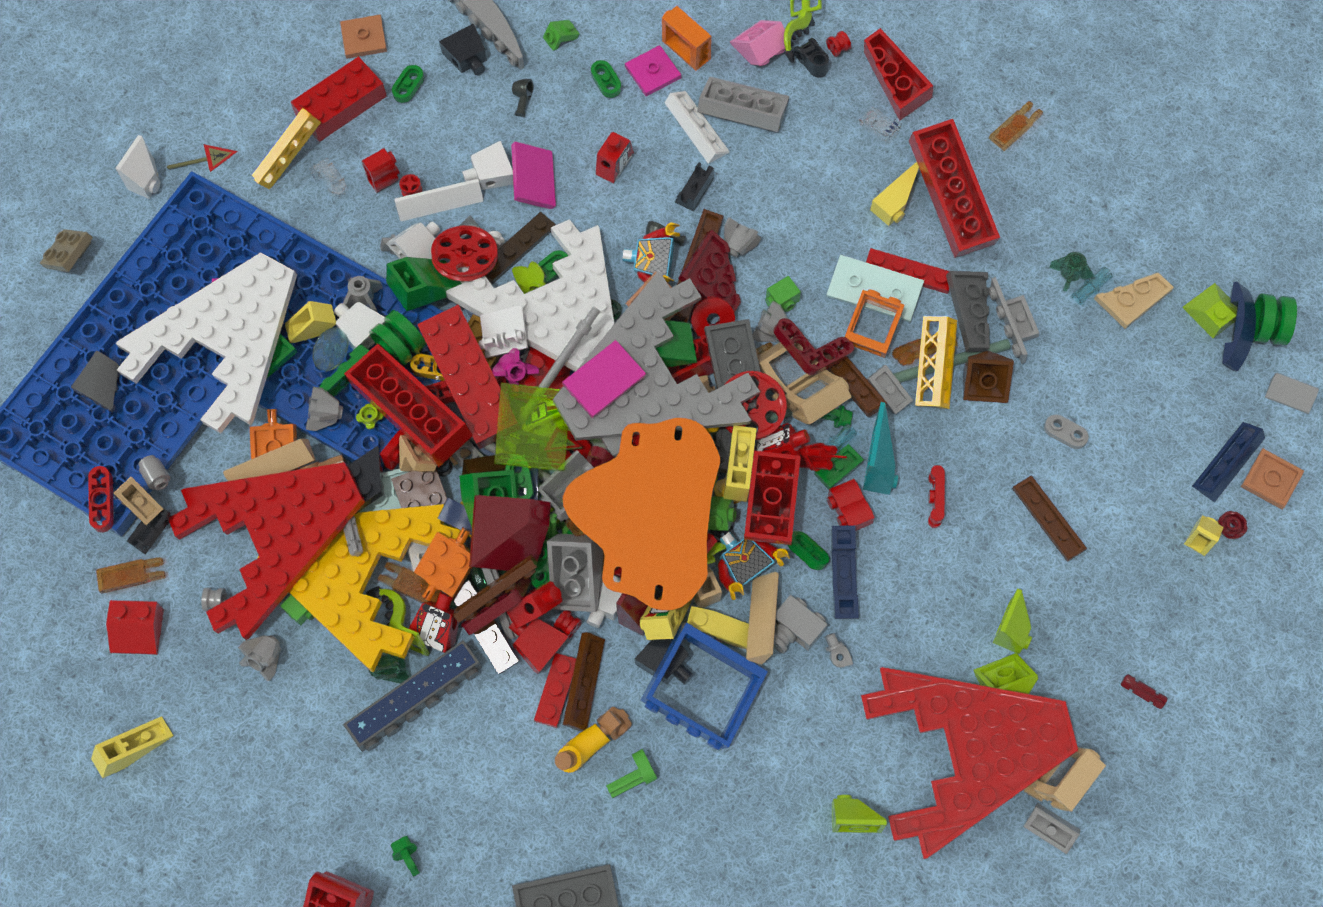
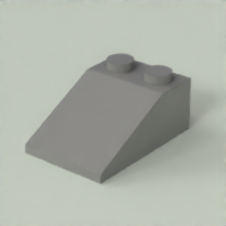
[547,534,603,612]

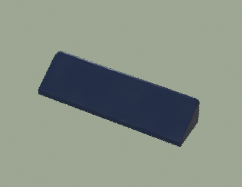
[1192,422,1265,503]

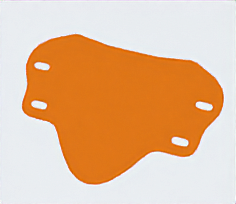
[563,418,720,610]

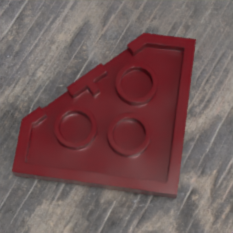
[678,230,741,313]

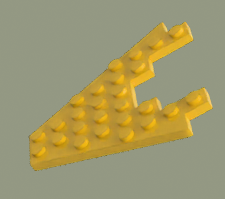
[258,504,461,672]

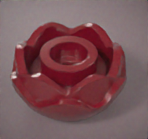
[1218,511,1248,539]

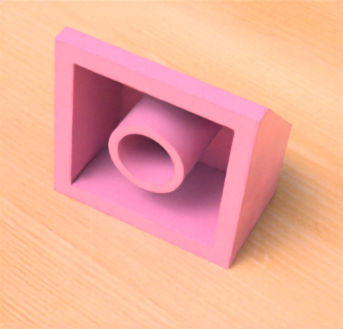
[730,20,786,66]

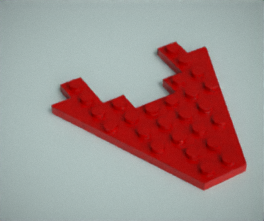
[169,462,365,640]
[861,667,1078,859]

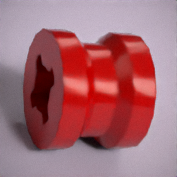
[826,31,851,57]
[399,174,423,197]
[553,610,582,639]

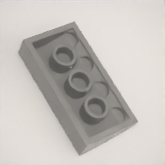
[697,77,790,132]

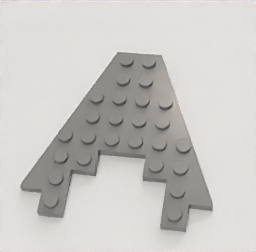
[553,271,760,441]

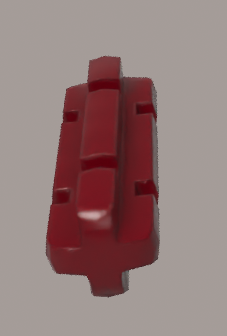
[1121,674,1168,709]

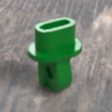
[821,405,853,428]
[390,836,420,877]

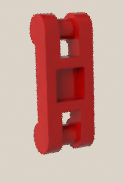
[928,465,945,528]

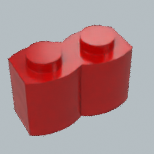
[362,148,400,193]
[826,479,875,531]

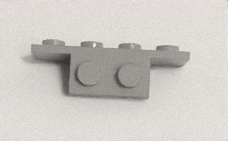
[988,277,1039,364]

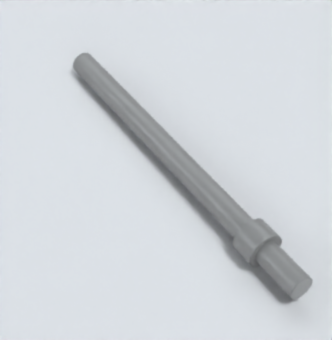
[516,306,601,424]

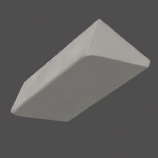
[1265,373,1319,414]
[1023,803,1081,854]

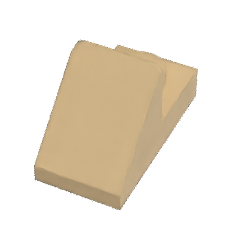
[399,435,437,472]
[114,477,163,525]

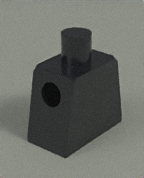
[439,24,487,75]
[634,639,694,685]

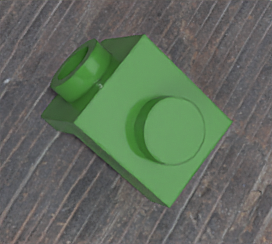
[543,20,580,51]

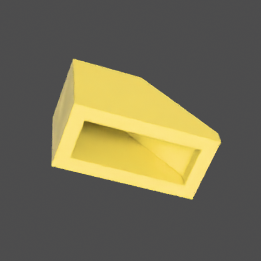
[285,301,336,343]
[1184,515,1223,556]

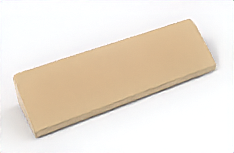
[223,439,316,481]
[746,572,779,665]

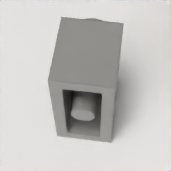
[775,595,827,651]

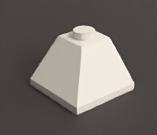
[116,135,160,199]

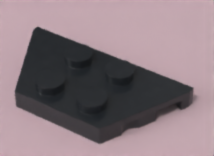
[348,446,384,514]

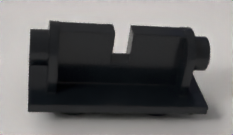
[127,508,171,555]

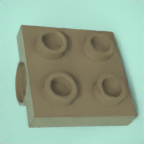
[40,229,93,272]

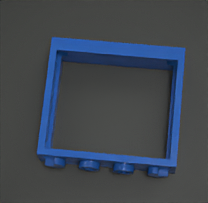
[640,622,768,750]

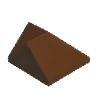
[963,350,1014,403]

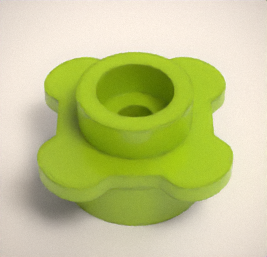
[356,404,383,429]

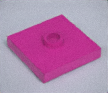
[625,45,681,97]

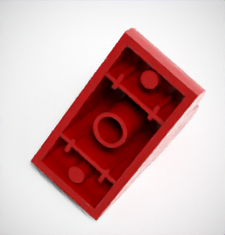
[744,450,801,545]
[303,871,374,907]

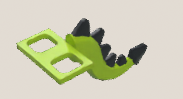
[784,0,822,63]
[366,586,430,656]

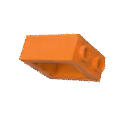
[662,6,712,71]
[845,289,905,358]

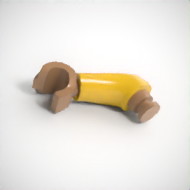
[555,707,632,773]

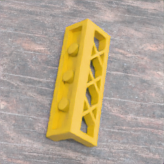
[252,108,321,189]
[915,316,957,409]

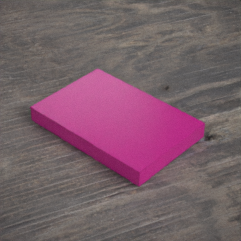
[511,142,556,209]
[562,340,646,419]

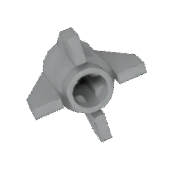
[724,217,761,258]
[343,276,383,313]
[752,301,788,342]
[306,387,343,431]
[238,635,281,681]

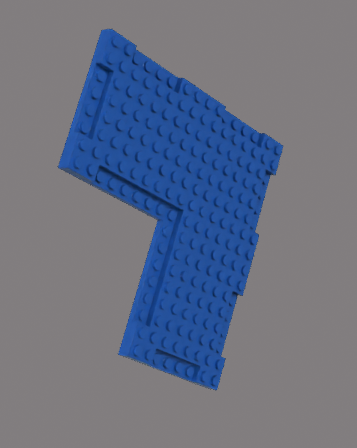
[0,171,444,537]

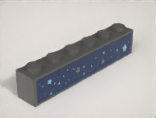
[343,640,482,752]

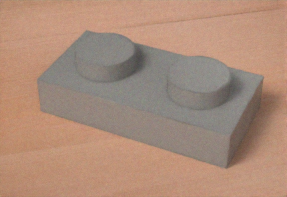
[867,365,913,414]

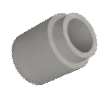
[138,455,171,490]

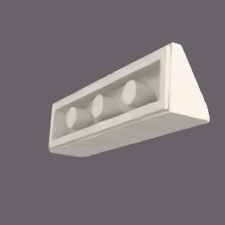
[665,91,729,164]
[394,179,483,221]

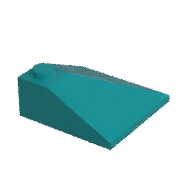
[863,402,898,495]

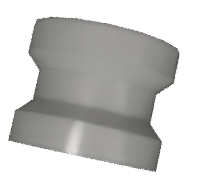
[201,588,227,611]
[774,624,796,654]

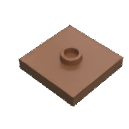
[340,15,387,59]
[1241,448,1304,510]

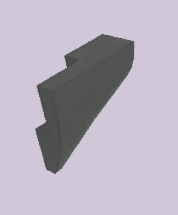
[71,351,120,413]

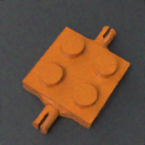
[250,409,298,470]
[414,527,472,601]

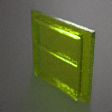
[494,383,568,471]

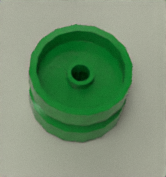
[1253,293,1297,346]
[369,310,427,367]

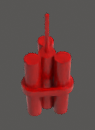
[799,443,847,471]

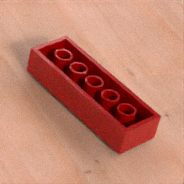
[909,119,1000,258]
[417,305,520,449]
[344,344,472,467]

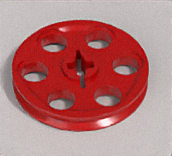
[431,225,498,281]
[724,371,787,440]

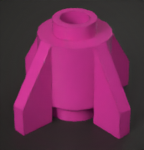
[492,348,539,394]

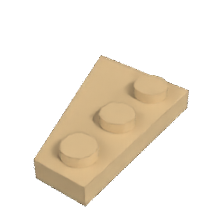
[1094,273,1174,329]

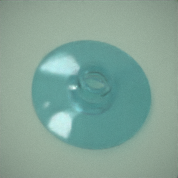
[312,328,349,371]

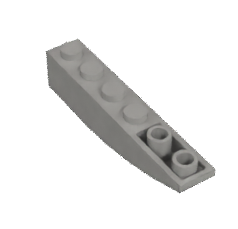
[448,0,524,70]

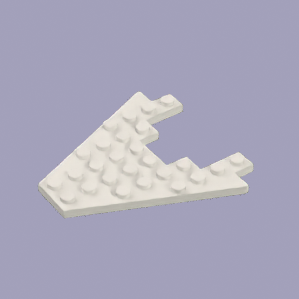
[446,219,614,371]
[116,253,297,434]

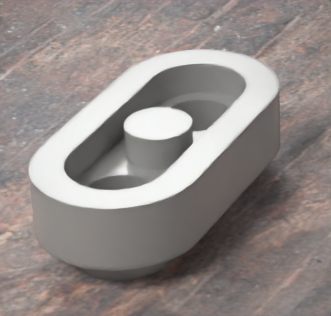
[1044,415,1089,449]

